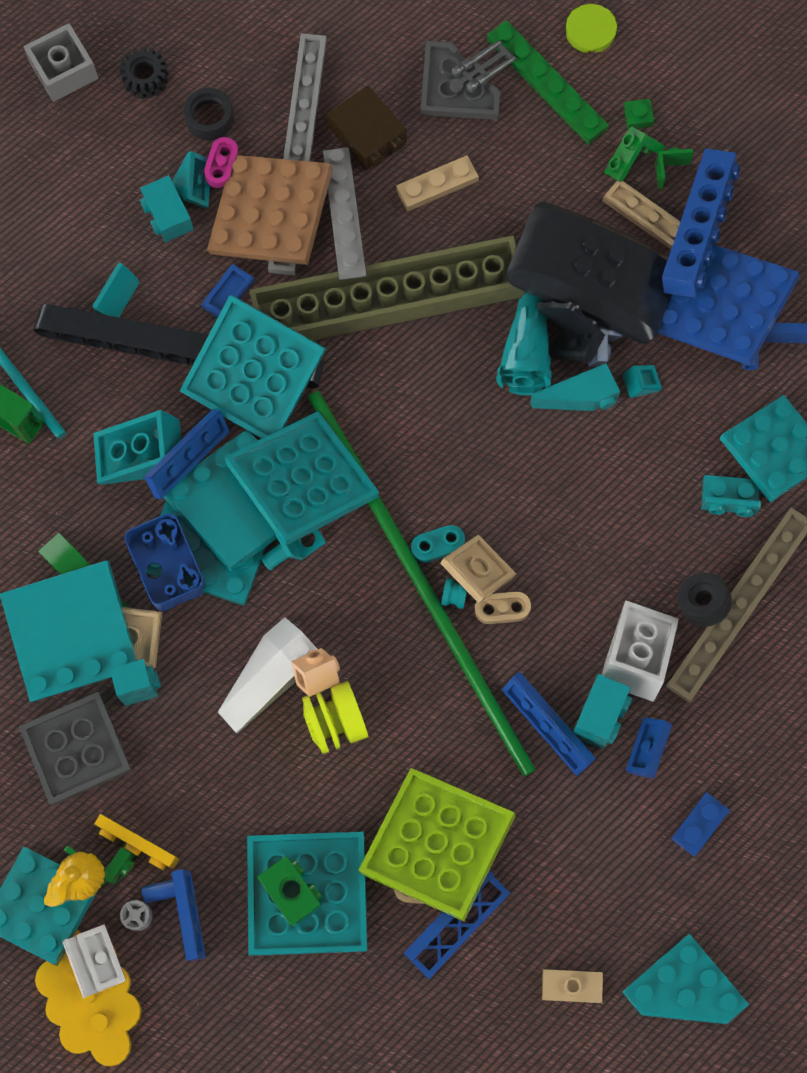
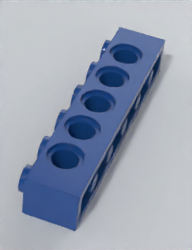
[662,149,741,298]

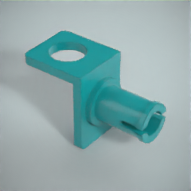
[261,529,326,571]

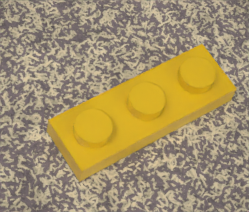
[94,814,179,871]

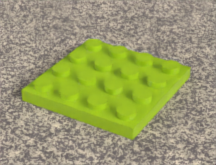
[358,768,515,921]

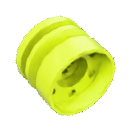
[302,680,369,754]

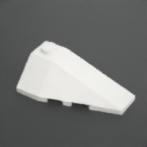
[218,617,318,734]

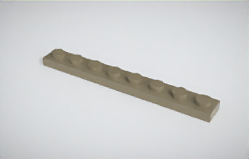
[666,507,807,703]

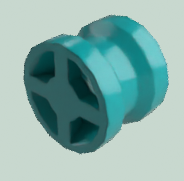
[441,578,467,609]

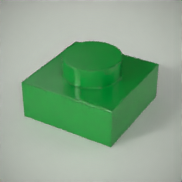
[623,99,654,130]

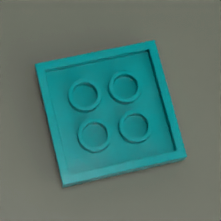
[719,395,807,503]
[0,846,96,966]

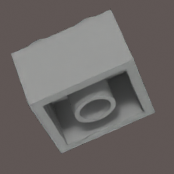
[23,23,99,102]

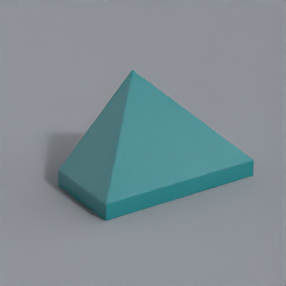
[172,151,210,209]

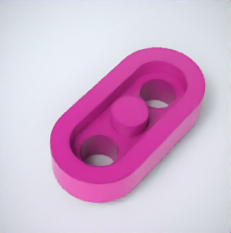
[204,137,238,188]

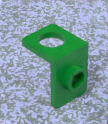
[655,148,694,190]

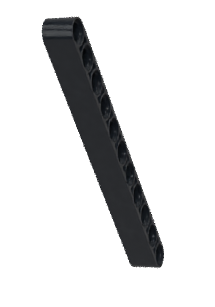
[33,304,325,388]

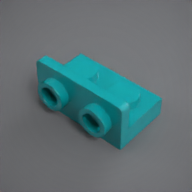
[701,475,761,517]

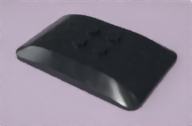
[506,202,671,343]

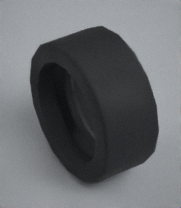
[183,87,234,141]

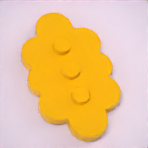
[35,929,142,1066]

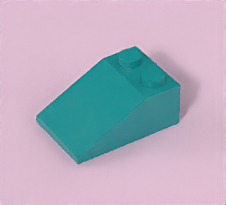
[93,410,181,485]

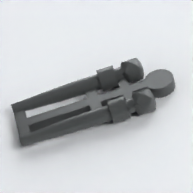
[450,41,516,93]

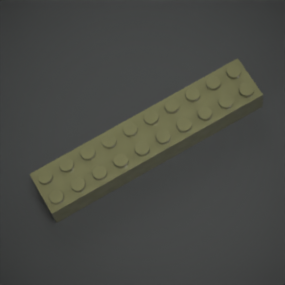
[249,235,525,341]

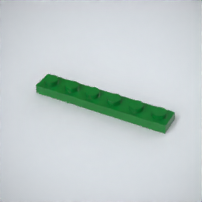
[487,20,609,145]

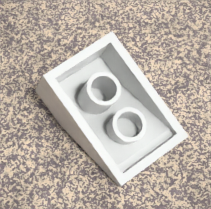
[602,601,679,702]

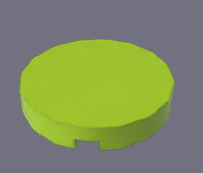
[566,4,617,53]

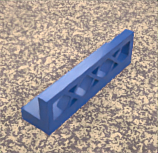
[404,870,510,979]

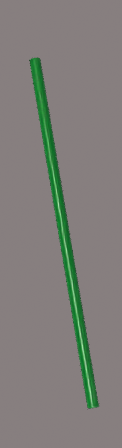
[308,391,536,777]

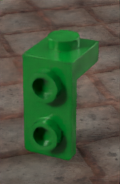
[64,846,135,886]

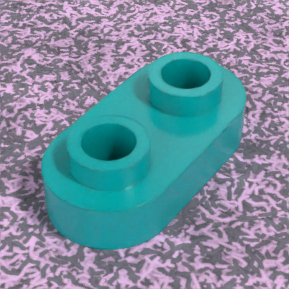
[411,525,465,563]

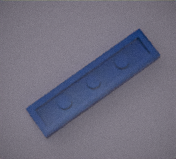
[144,409,230,499]
[502,672,596,776]

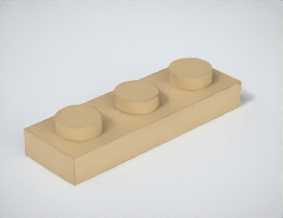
[396,155,479,212]

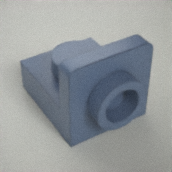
[588,326,622,367]

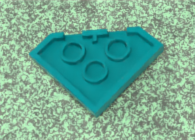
[622,934,749,1024]

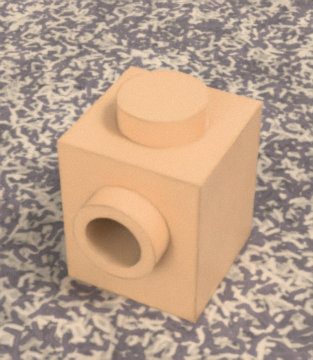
[291,648,340,697]

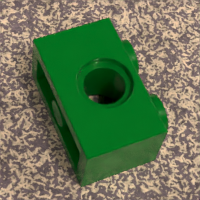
[257,856,322,928]

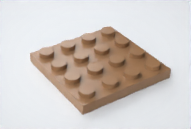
[207,155,333,265]

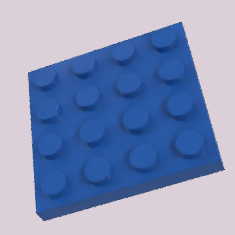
[658,244,800,366]

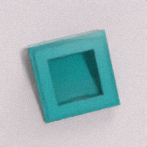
[623,365,662,398]

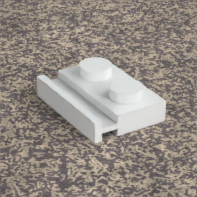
[63,924,125,999]

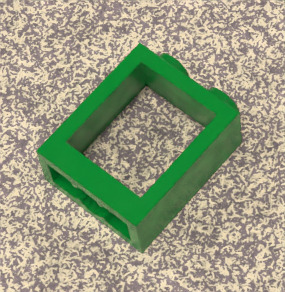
[0,384,45,445]

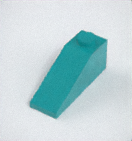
[530,363,620,411]

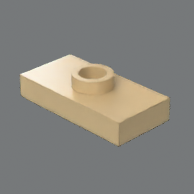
[542,969,603,1003]

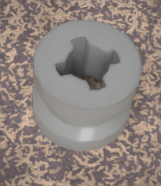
[120,900,153,931]

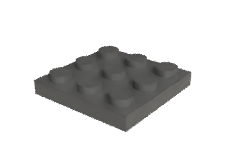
[19,692,132,806]

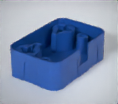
[124,514,206,611]

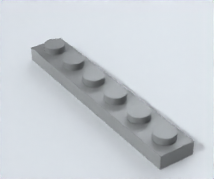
[323,147,366,280]

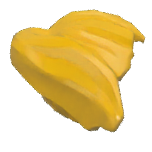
[44,852,105,907]

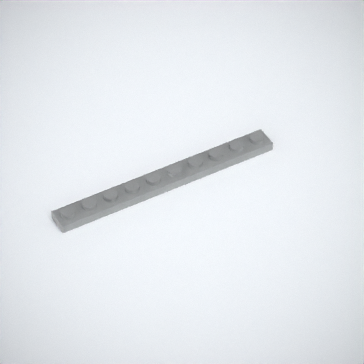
[268,33,327,276]

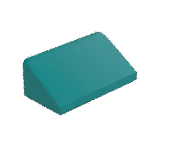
[93,262,139,317]

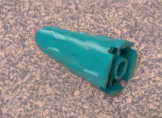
[496,292,552,396]

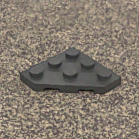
[421,41,500,120]

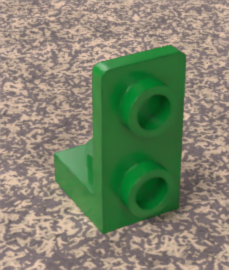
[604,126,666,182]

